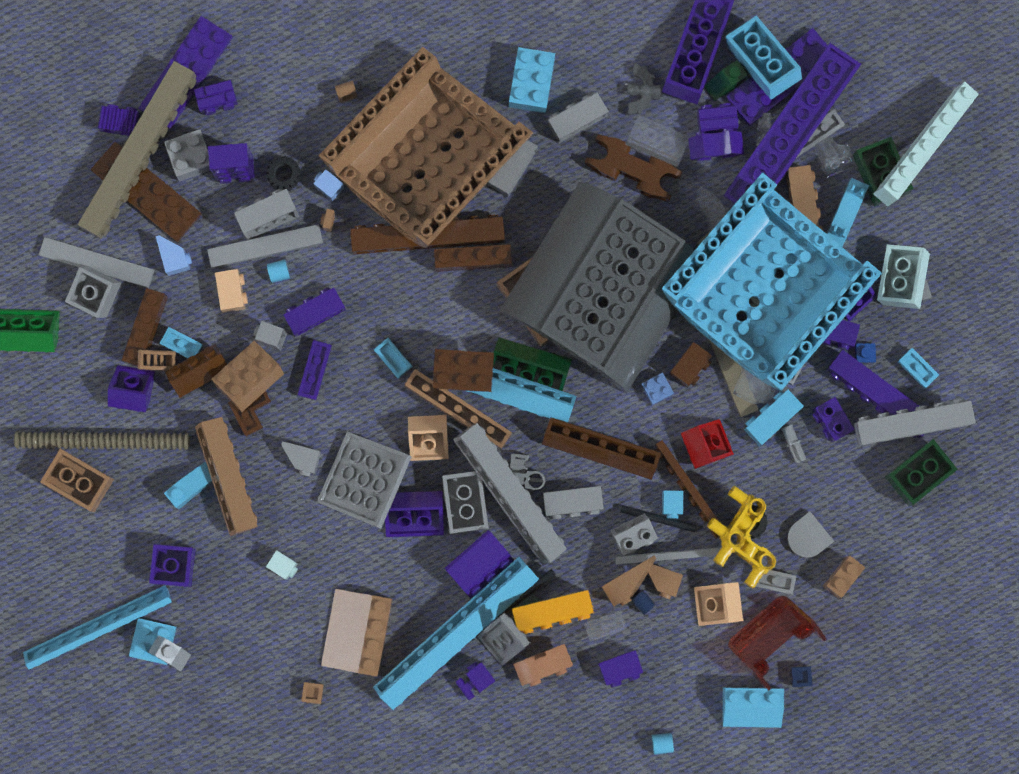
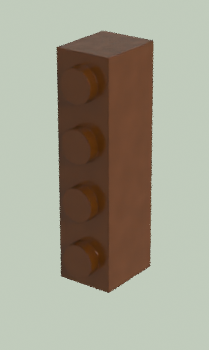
[434,244,512,272]
[121,288,168,367]

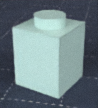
[266,550,298,580]

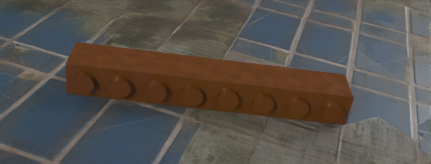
[350,214,505,255]

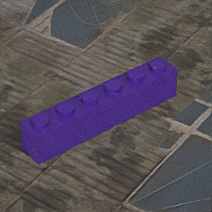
[826,349,924,438]

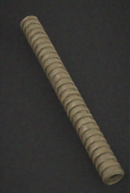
[14,431,190,450]

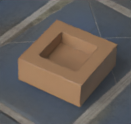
[320,209,335,232]
[301,682,324,704]

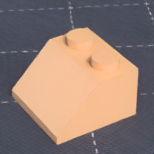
[408,415,449,461]
[694,582,743,626]

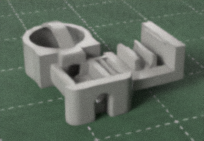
[510,453,546,490]

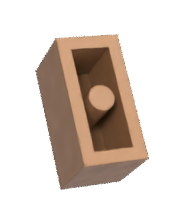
[823,555,865,598]

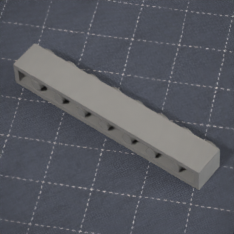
[453,423,567,565]

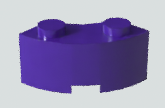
[688,128,744,161]

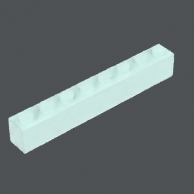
[874,82,979,207]

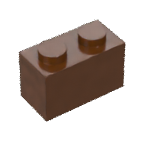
[669,342,712,388]

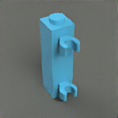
[826,178,869,247]

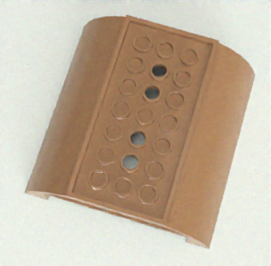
[319,47,533,248]

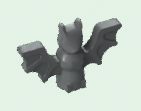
[623,63,662,116]

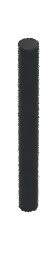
[620,505,697,533]
[493,568,556,621]

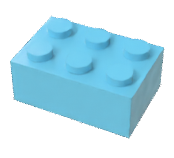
[509,47,555,113]

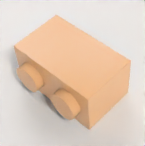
[215,269,248,313]

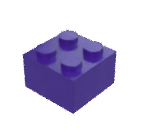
[149,544,196,587]

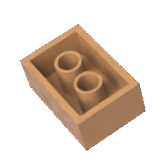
[211,341,284,412]
[40,449,114,513]

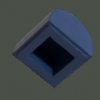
[631,591,655,615]

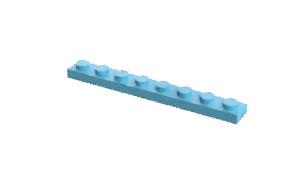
[23,585,172,669]

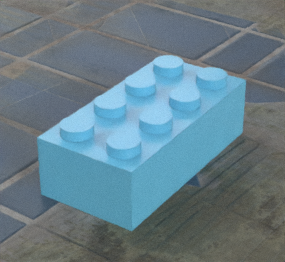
[726,16,802,99]

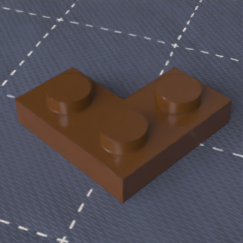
[228,391,271,437]

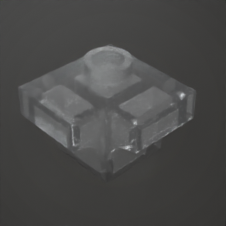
[815,138,852,178]

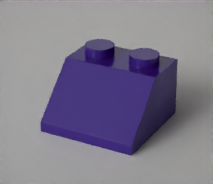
[108,365,155,412]

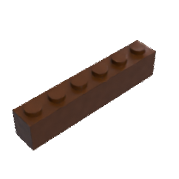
[542,417,661,480]

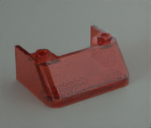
[728,596,827,691]

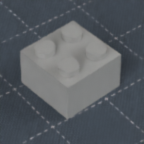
[164,129,210,182]
[65,266,121,318]

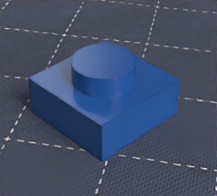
[855,343,876,363]

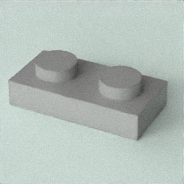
[755,570,796,595]

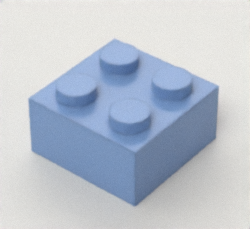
[641,373,674,406]

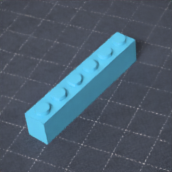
[466,368,577,423]

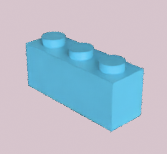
[744,390,804,447]

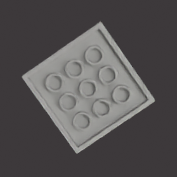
[317,431,412,529]

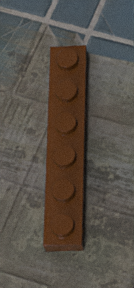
[654,440,721,541]

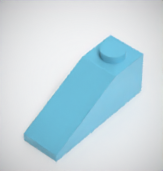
[164,462,212,509]

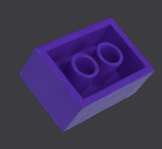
[208,143,255,184]

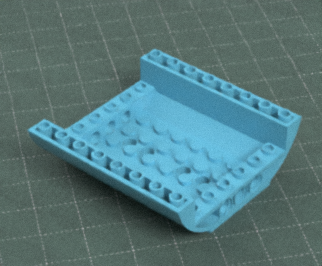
[662,172,882,391]

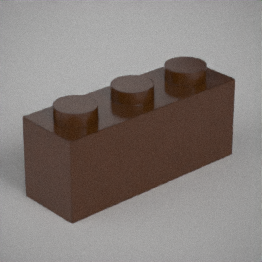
[165,344,228,398]

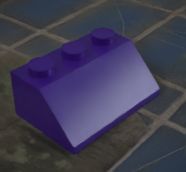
[385,491,444,537]
[444,530,514,599]

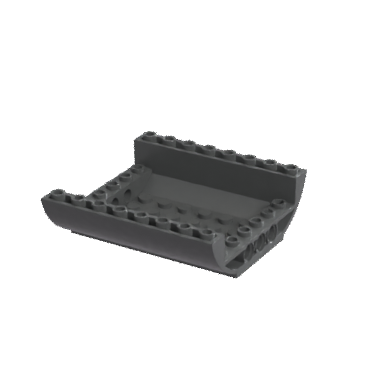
[499,182,695,394]

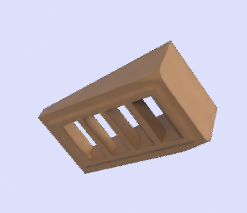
[138,350,176,371]

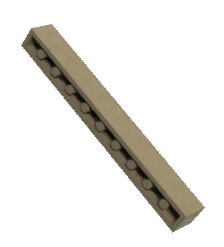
[78,61,197,239]

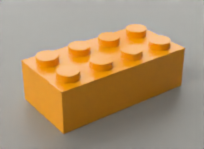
[512,590,594,634]

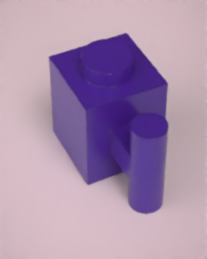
[455,662,495,701]

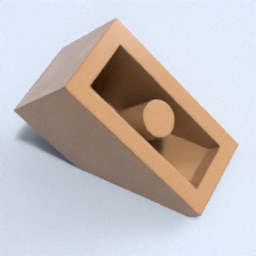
[647,564,683,600]

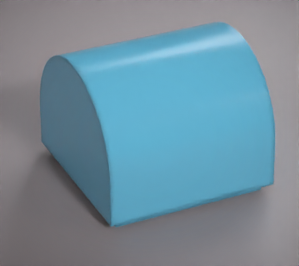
[267,259,290,283]
[651,733,674,755]

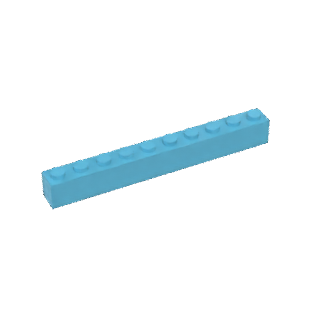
[373,557,539,710]

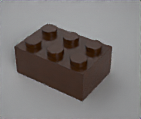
[433,349,494,393]

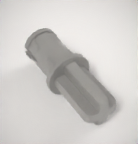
[781,425,806,463]

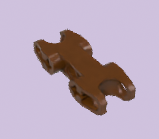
[584,134,683,202]

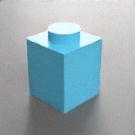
[662,491,683,519]

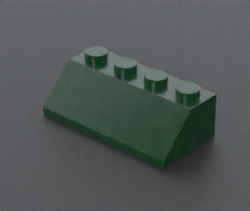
[493,338,572,391]

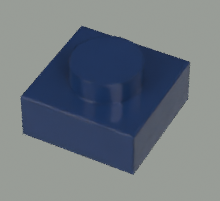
[790,666,813,687]

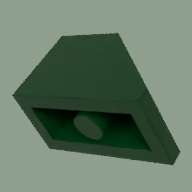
[704,60,748,101]

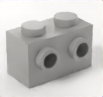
[610,513,658,556]

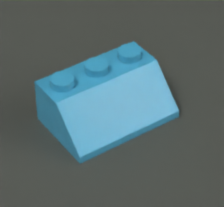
[723,687,784,728]

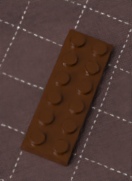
[90,142,202,243]

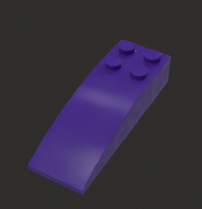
[662,0,735,104]

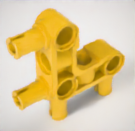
[707,486,776,588]

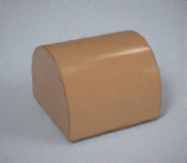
[334,81,358,103]

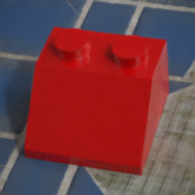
[681,419,734,469]

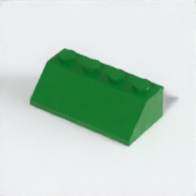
[0,309,60,353]

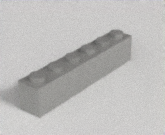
[854,398,976,446]

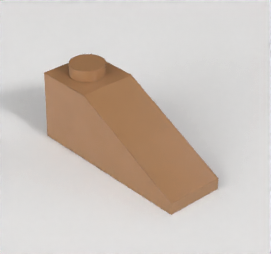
[602,555,656,606]

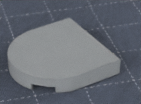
[787,511,834,558]

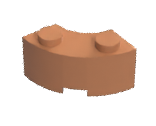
[513,644,573,687]

